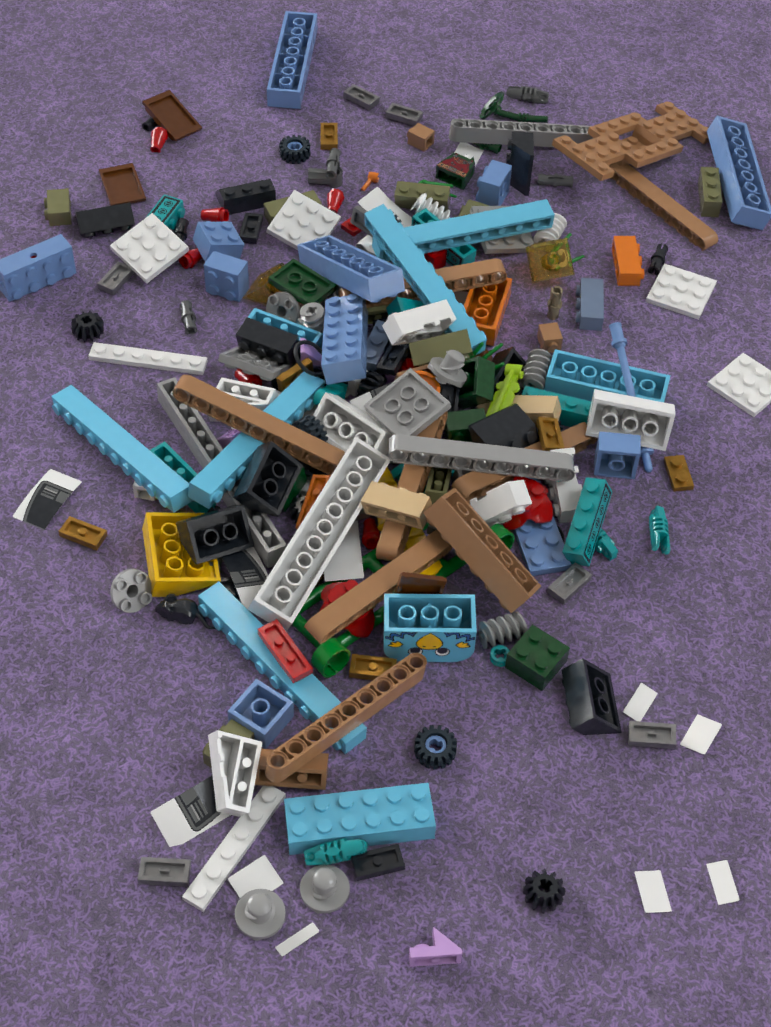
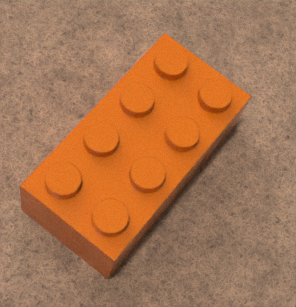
[464,278,512,346]

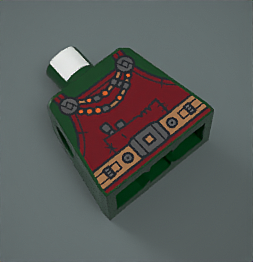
[435,153,475,190]

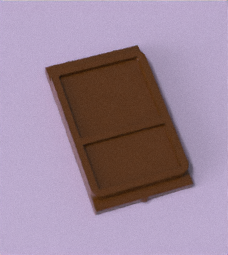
[142,90,202,141]
[99,163,146,206]
[394,572,447,594]

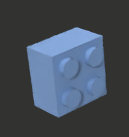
[476,160,512,206]
[193,221,244,262]
[204,251,249,302]
[594,431,641,479]
[227,679,294,749]

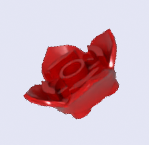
[502,476,553,530]
[319,580,376,638]

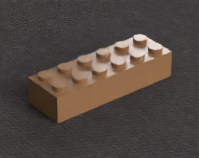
[423,488,541,613]

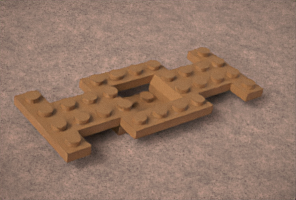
[552,101,709,181]

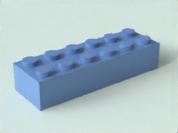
[321,293,368,385]

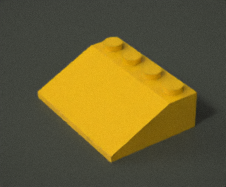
[142,512,221,597]

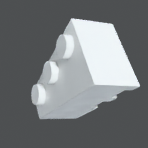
[382,299,456,345]
[208,378,278,422]
[544,448,582,523]
[470,480,532,527]
[208,730,262,817]

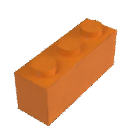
[611,236,644,286]

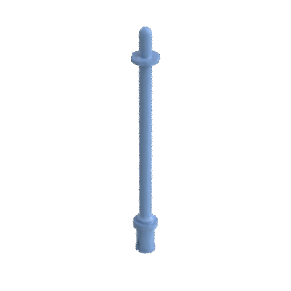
[609,322,654,473]

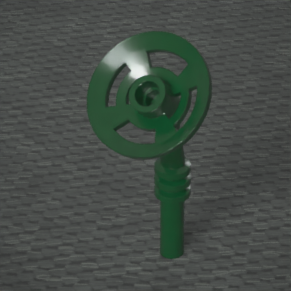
[479,91,548,123]

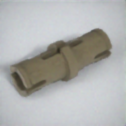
[547,286,563,320]

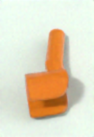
[361,172,379,191]

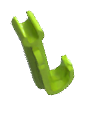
[486,364,524,417]

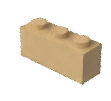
[361,481,432,530]

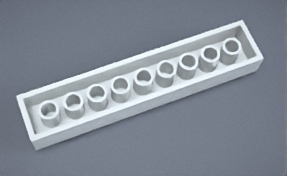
[248,437,391,632]

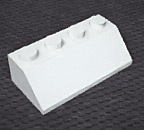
[585,389,675,451]
[313,392,392,455]

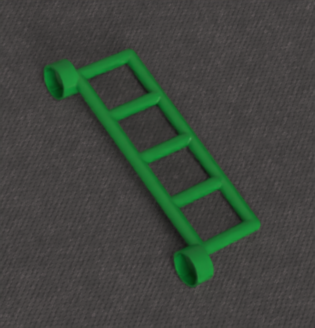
[292,522,515,678]

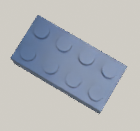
[0,234,76,302]

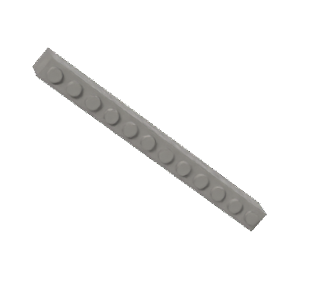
[157,377,287,569]

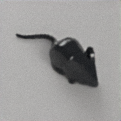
[155,594,216,629]

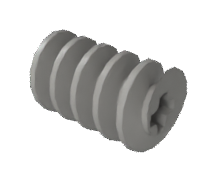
[300,303,325,333]
[520,349,552,390]
[478,611,528,649]

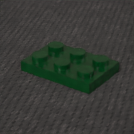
[268,258,337,305]

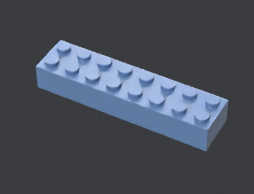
[267,11,318,109]
[707,116,771,230]
[297,235,405,303]

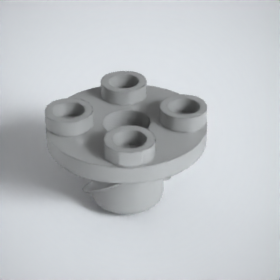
[266,292,300,323]
[427,350,467,388]
[110,569,152,613]
[300,865,350,914]
[235,889,286,941]

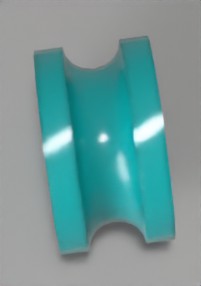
[490,645,510,667]

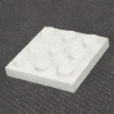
[266,190,341,250]
[110,213,189,283]
[646,264,717,320]
[707,353,771,417]

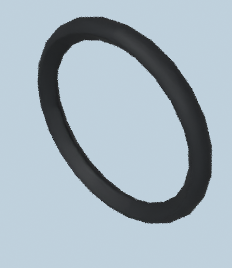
[294,340,324,377]

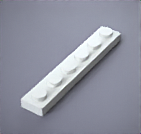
[88,342,208,375]
[182,785,286,912]

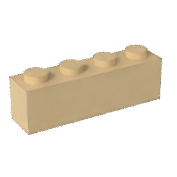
[476,395,562,427]

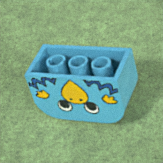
[383,593,477,662]

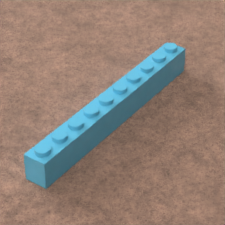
[372,199,555,261]
[364,204,487,355]
[188,371,325,509]
[51,385,193,513]
[198,582,367,754]

